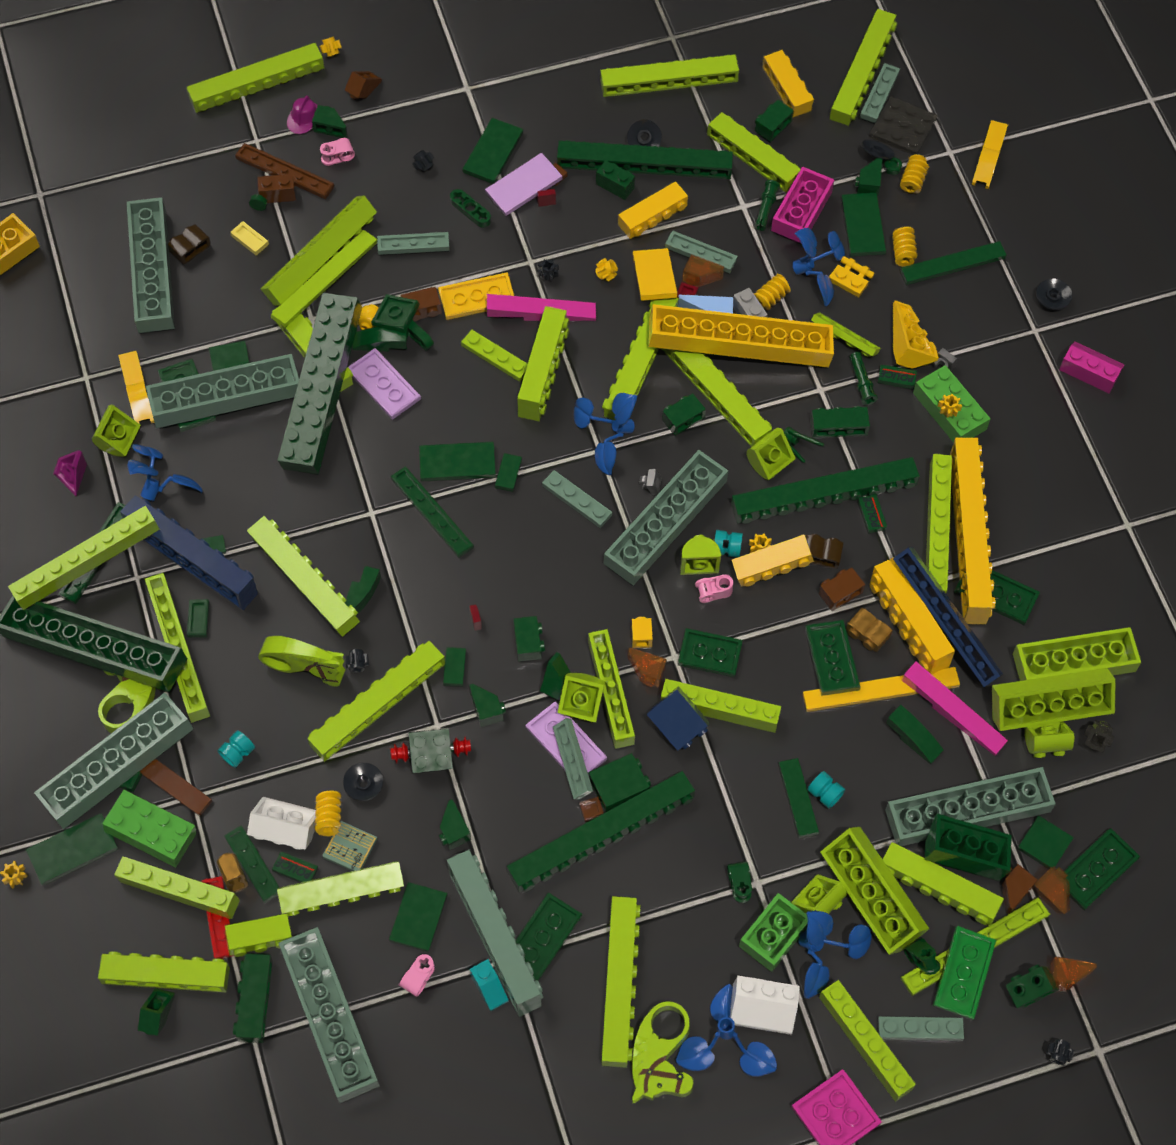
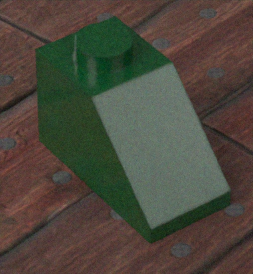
[312,105,347,138]
[855,158,882,196]
[540,652,571,701]
[469,684,506,727]
[438,799,471,850]
[137,988,175,1036]

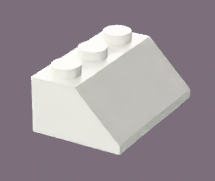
[247,797,316,850]
[730,976,800,1035]

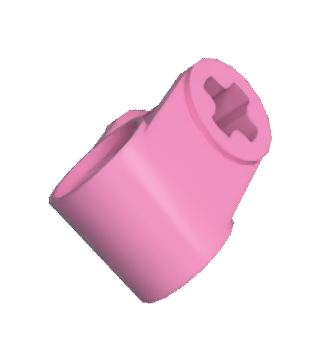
[320,138,355,166]
[695,575,733,603]
[399,954,435,997]

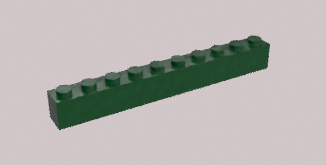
[557,140,733,179]
[731,457,920,524]
[507,771,695,893]

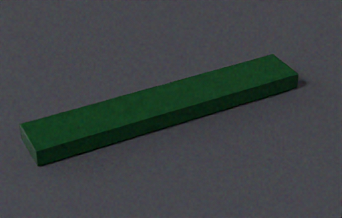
[900,241,1007,285]
[390,466,474,558]
[58,502,126,604]

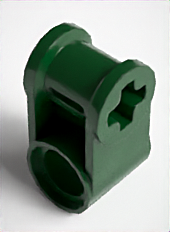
[727,861,752,903]
[904,937,940,975]

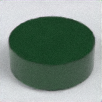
[884,157,902,175]
[249,194,268,211]

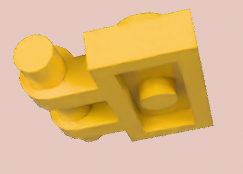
[829,256,875,298]

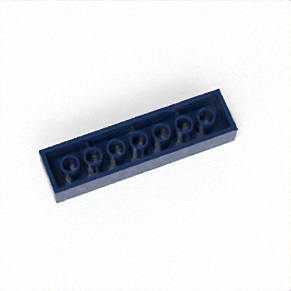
[120,495,258,610]

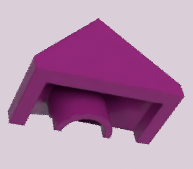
[53,450,87,496]

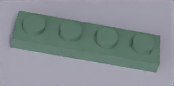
[860,63,900,123]
[665,230,738,273]
[377,232,450,255]
[542,470,612,528]
[553,718,593,800]
[878,1016,964,1041]

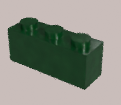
[810,406,870,438]

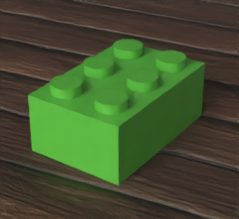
[739,893,808,972]

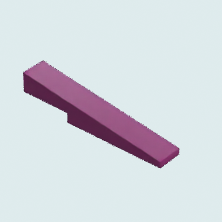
[487,294,596,321]
[902,661,1008,756]

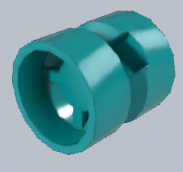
[715,530,743,558]
[217,730,255,768]
[807,771,846,809]

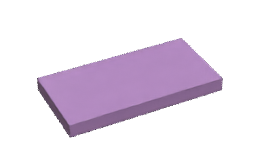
[485,153,563,216]
[348,348,421,420]
[525,701,607,775]

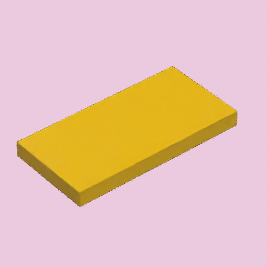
[633,248,677,301]
[438,272,514,320]

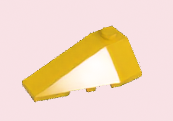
[893,301,939,369]

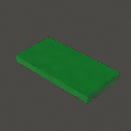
[933,926,996,1020]

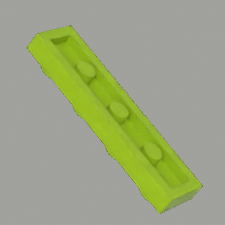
[811,312,881,357]
[461,330,528,382]

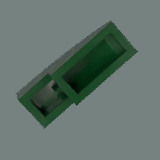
[353,327,408,352]
[345,566,381,616]
[886,705,944,765]

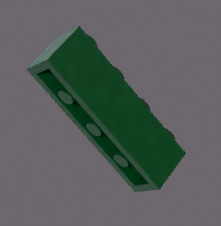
[233,954,273,1043]

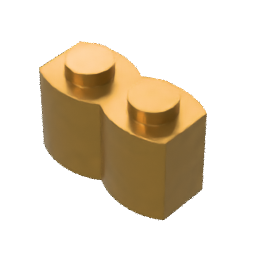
[846,608,893,652]
[217,853,248,893]

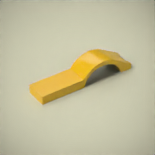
[972,120,1008,189]
[118,351,154,424]

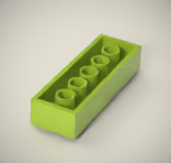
[517,306,569,422]
[1013,627,1141,681]
[992,668,1115,731]
[821,827,929,955]

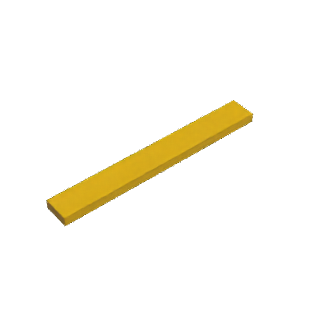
[802,667,960,712]

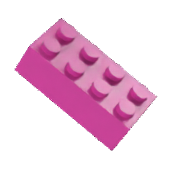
[771,167,834,243]

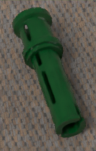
[754,180,780,231]
[849,352,878,405]

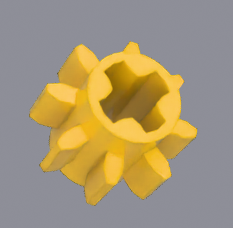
[320,36,342,57]
[595,258,618,282]
[938,394,962,418]
[749,534,772,553]
[0,861,27,888]

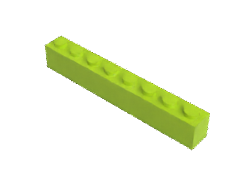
[830,9,898,126]
[186,43,324,113]
[600,55,739,97]
[261,195,377,305]
[602,298,679,420]
[661,348,772,447]
[926,454,952,593]
[8,505,160,610]
[247,516,360,637]
[145,573,210,723]
[307,641,445,762]
[602,896,641,1067]

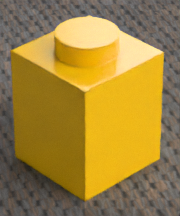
[631,617,653,648]

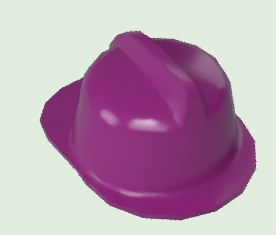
[287,95,318,134]

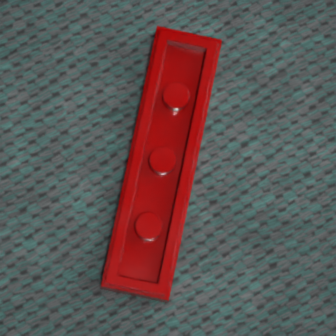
[202,876,234,959]

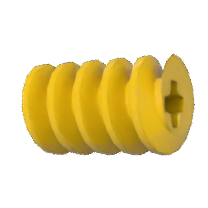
[900,155,929,194]
[892,227,917,267]
[753,274,791,310]
[315,791,341,836]

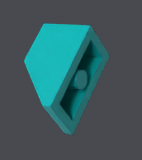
[470,959,509,1011]

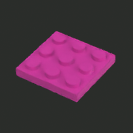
[791,1069,882,1145]

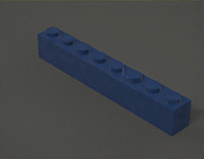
[893,547,1003,687]

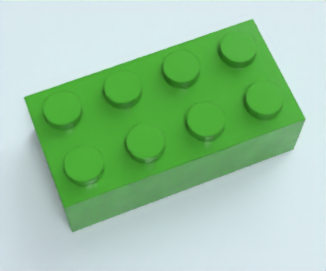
[913,365,990,443]
[102,790,197,868]

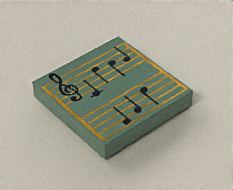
[322,821,377,871]

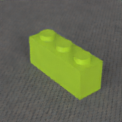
[225,914,292,957]

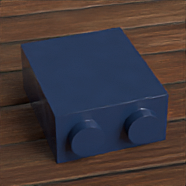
[647,686,709,751]

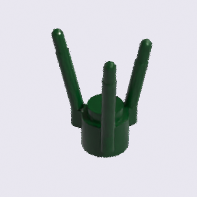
[784,426,824,463]

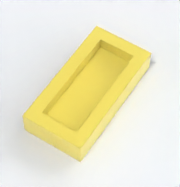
[230,221,269,256]

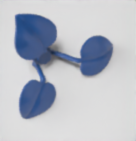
[793,228,845,307]
[574,393,637,475]
[127,444,203,501]
[799,911,872,998]
[676,984,777,1077]

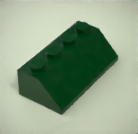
[924,813,1012,881]

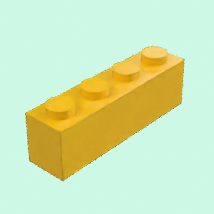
[763,50,814,117]
[618,181,688,239]
[732,535,814,587]

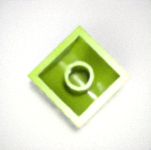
[92,404,141,457]
[747,428,796,480]
[680,535,721,575]
[558,673,605,723]
[1024,721,1074,758]
[791,874,847,914]

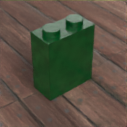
[589,753,651,813]

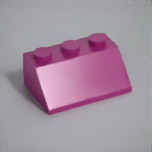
[1059,342,1124,393]

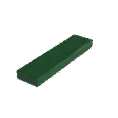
[778,758,819,838]
[224,825,280,904]

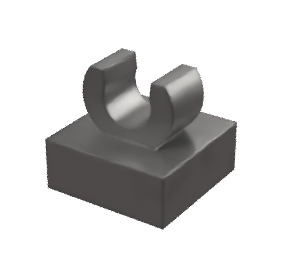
[934,348,957,371]
[639,469,661,495]

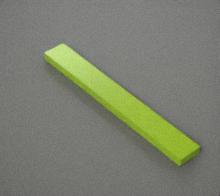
[271,230,377,327]
[901,897,1050,996]

